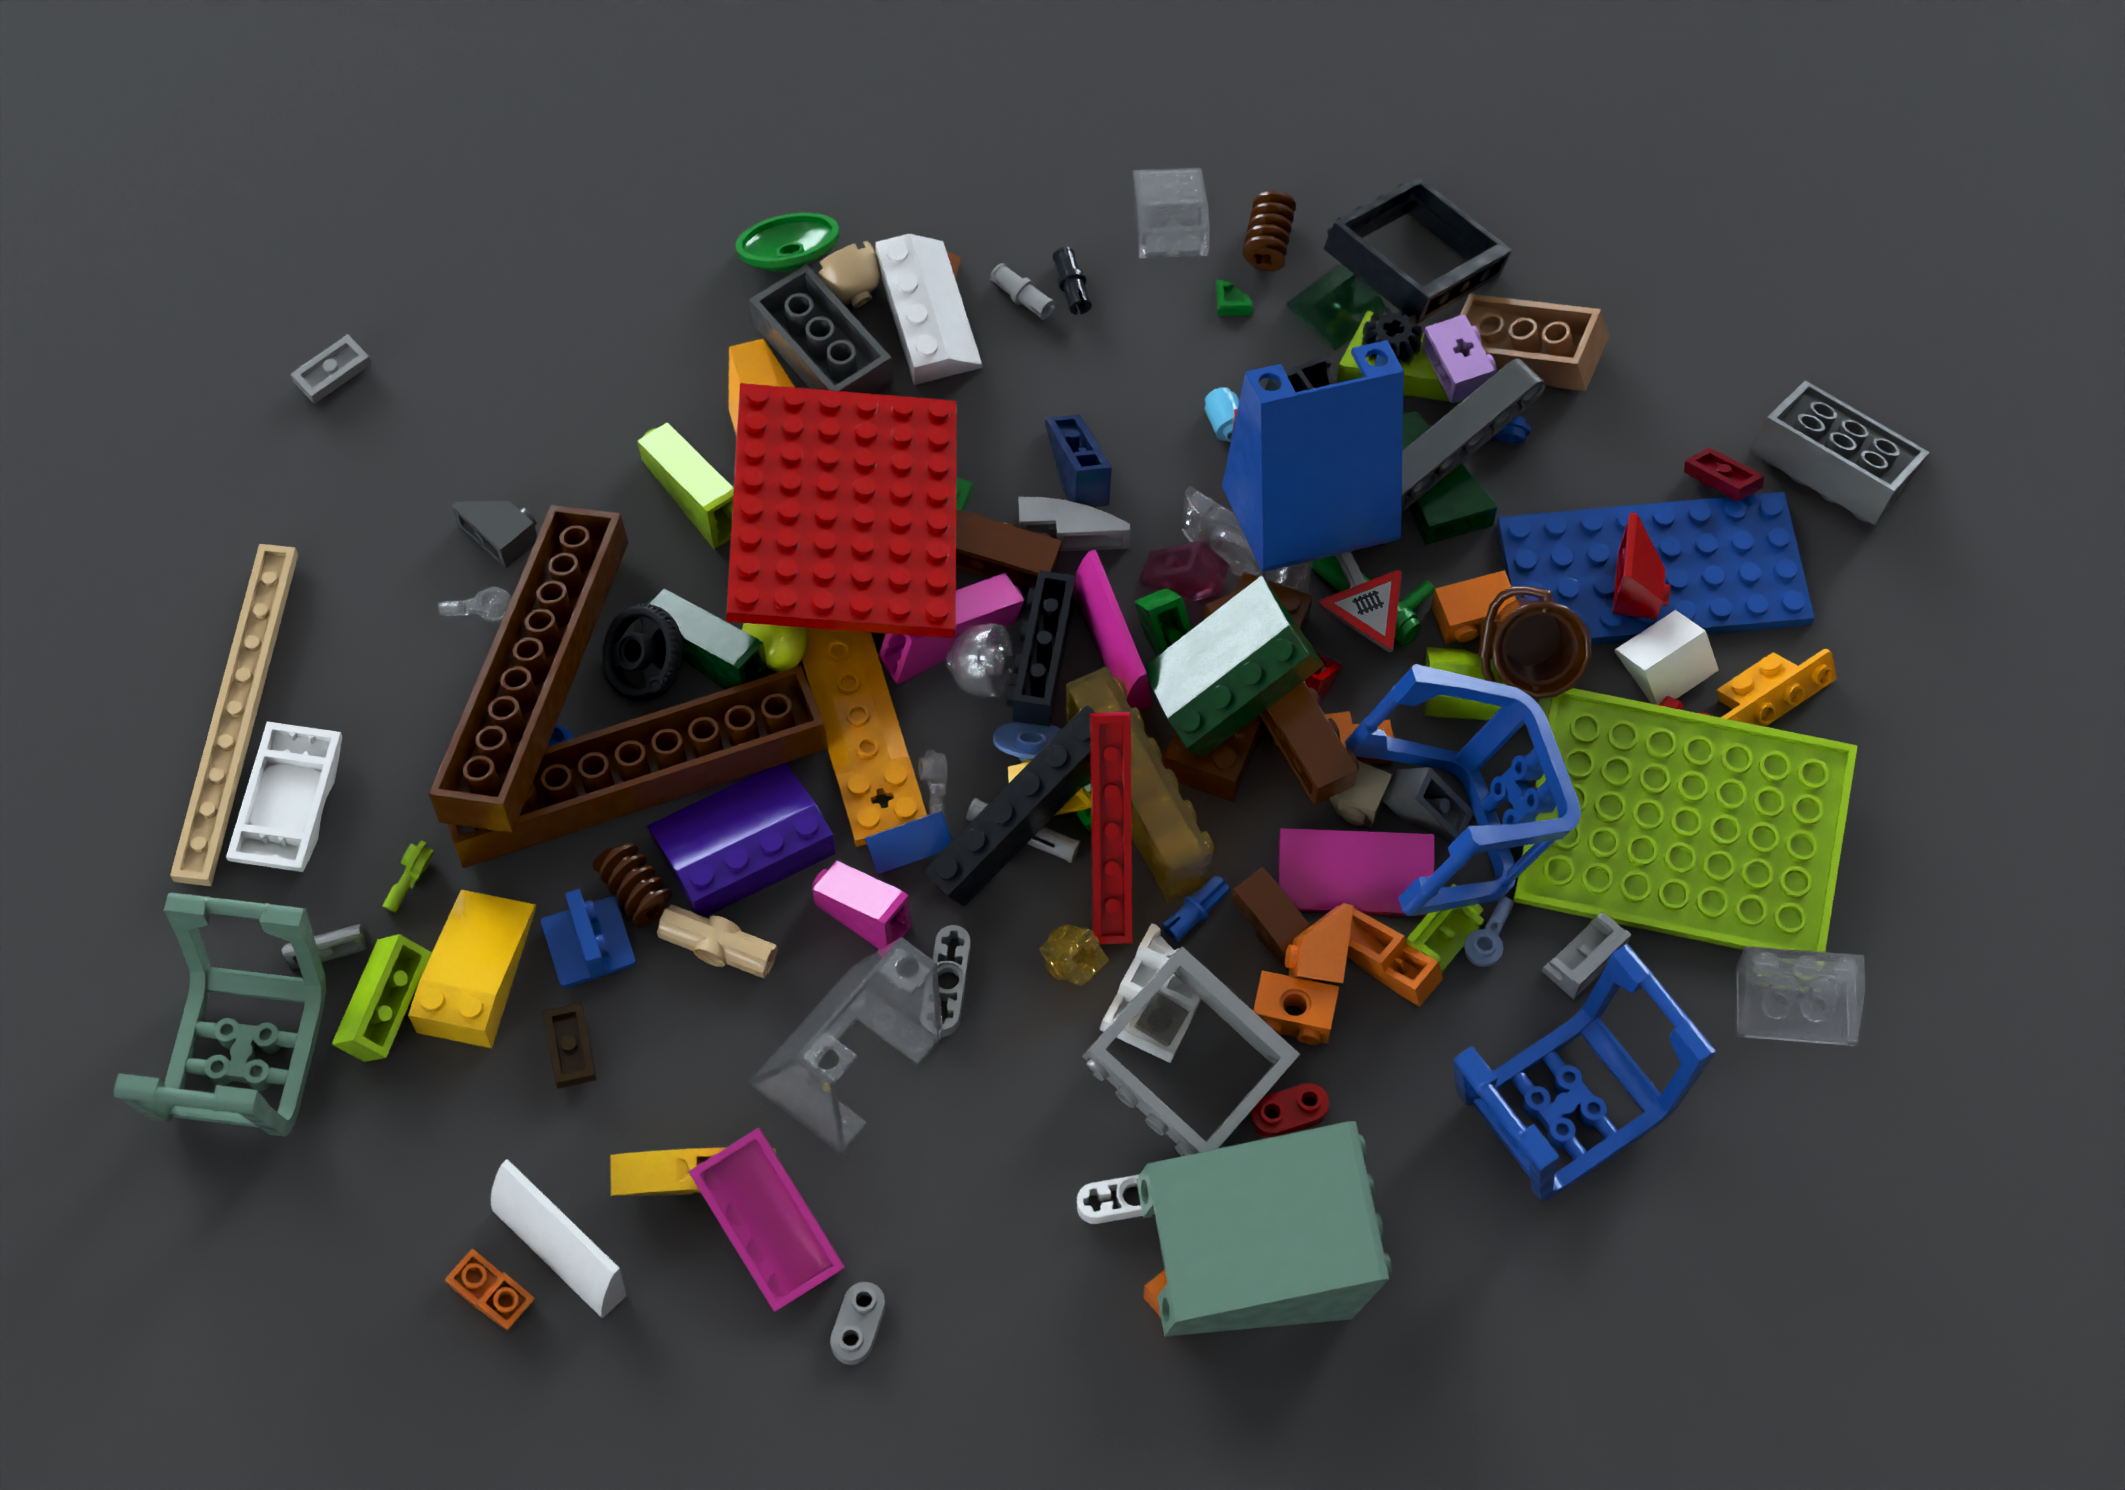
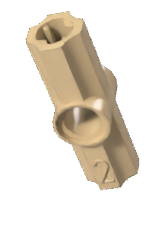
[657,904,778,978]

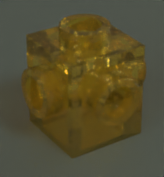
[1039,923,1110,986]

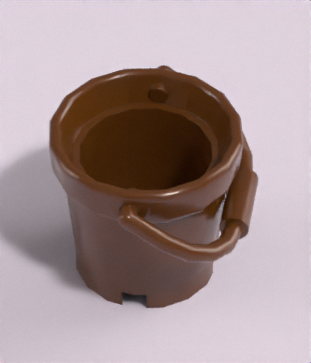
[1478,586,1592,703]

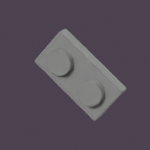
[290,334,372,404]

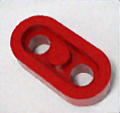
[1251,1083,1329,1138]

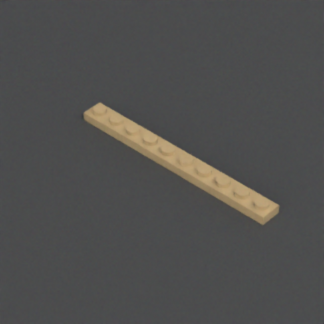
[170,544,298,886]

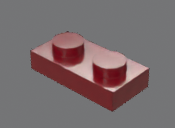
[1684,447,1764,501]

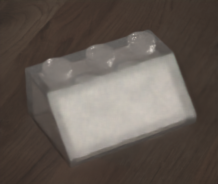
[1736,946,1865,1046]

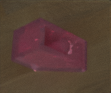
[1139,540,1230,601]

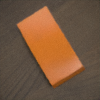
[444,1248,535,1331]

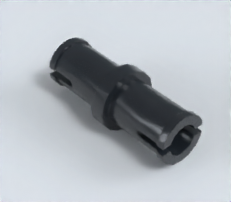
[1052,247,1092,315]

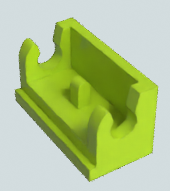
[1406,883,1485,973]

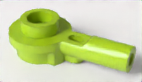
[382,840,434,913]

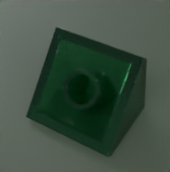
[1287,264,1386,350]

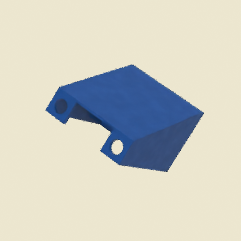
[1222,340,1404,573]

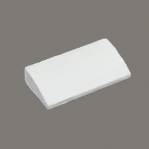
[491,1159,626,1319]

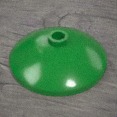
[735,213,840,273]

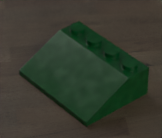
[1144,575,1324,758]

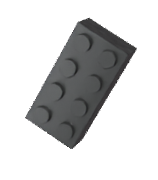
[749,264,893,394]

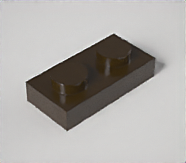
[543,1003,597,1089]

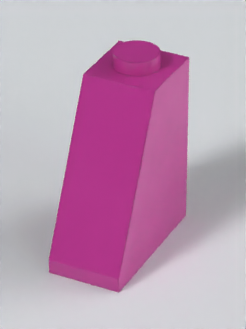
[812,860,912,955]

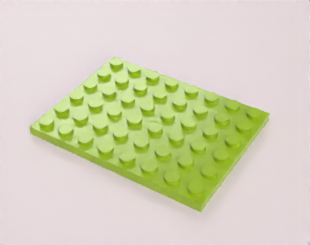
[1513,688,1858,966]

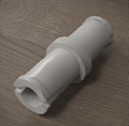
[990,263,1056,320]

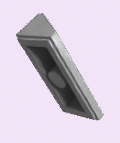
[281,924,367,970]

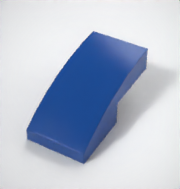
[865,811,953,874]

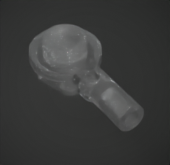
[438,587,512,623]
[918,749,947,819]

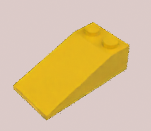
[408,890,536,1048]

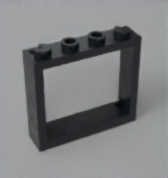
[1323,177,1512,324]

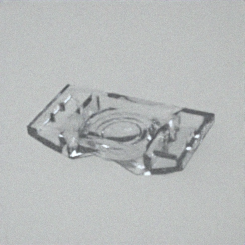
[1182,486,1312,594]

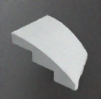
[1099,923,1201,1063]

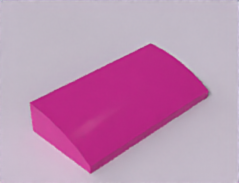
[1075,549,1152,715]
[1278,828,1434,917]
[688,1127,845,1312]

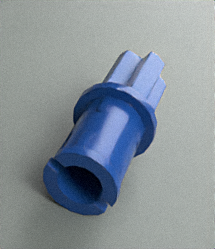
[1161,876,1231,942]

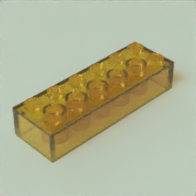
[1066,666,1215,903]

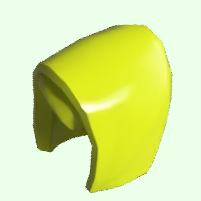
[742,623,808,672]

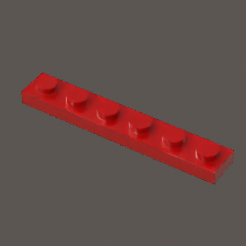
[1090,712,1132,944]

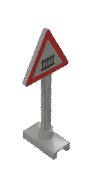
[1319,551,1402,652]

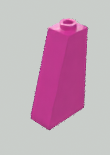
[878,573,1024,685]

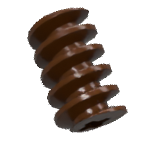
[1243,191,1296,271]
[592,843,672,928]

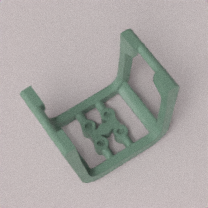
[114,893,326,1137]

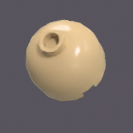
[812,241,881,308]

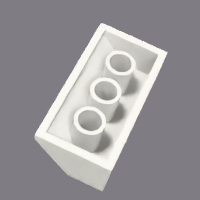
[876,234,982,385]

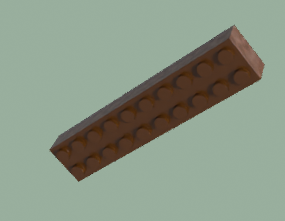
[429,505,628,833]
[448,665,829,868]

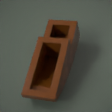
[1232,867,1310,972]

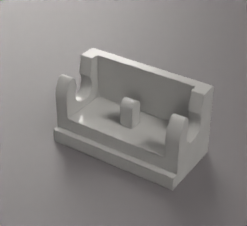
[1542,913,1632,1000]

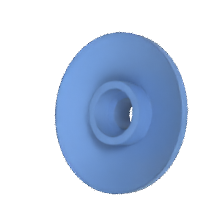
[993,722,1062,761]

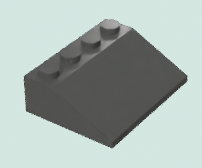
[1750,380,1929,525]

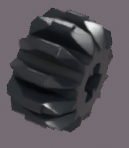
[1361,307,1423,365]

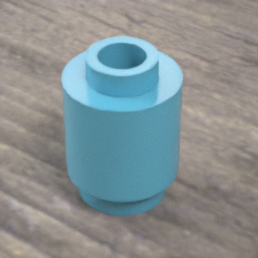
[1204,387,1239,442]

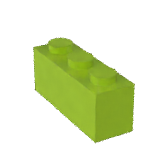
[332,934,432,1062]

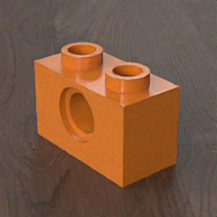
[1253,970,1339,1045]

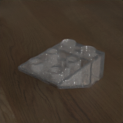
[1133,168,1210,258]

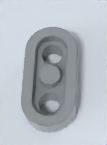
[830,1282,886,1365]

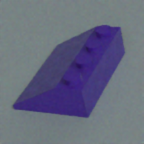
[647,763,836,917]

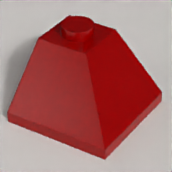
[1612,512,1671,620]

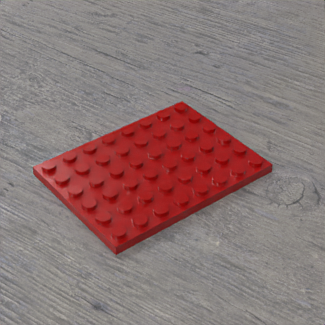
[726,383,957,638]

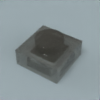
[1133,992,1189,1047]

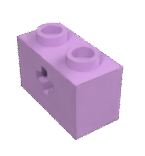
[1422,314,1497,403]

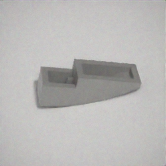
[1018,497,1130,551]

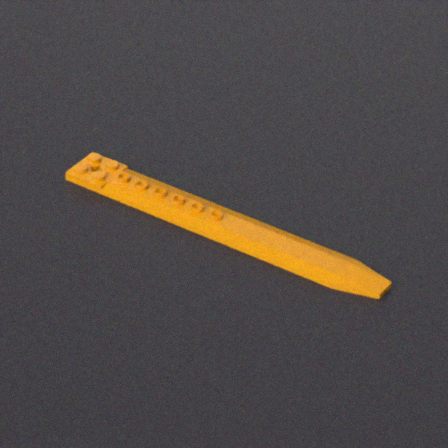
[729,339,927,847]

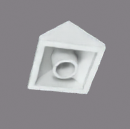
[1614,610,1719,705]

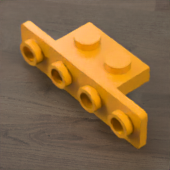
[1716,649,1837,727]

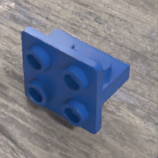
[541,889,636,989]

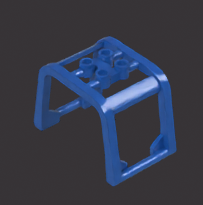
[1345,664,1581,916]
[1453,944,1717,1201]

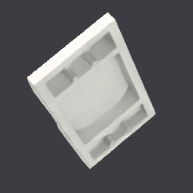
[226,722,342,872]

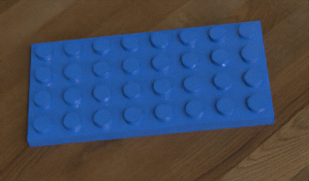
[1496,492,1815,645]

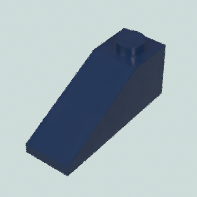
[1045,415,1112,508]

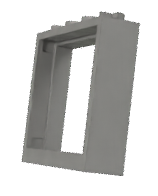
[1082,946,1300,1156]

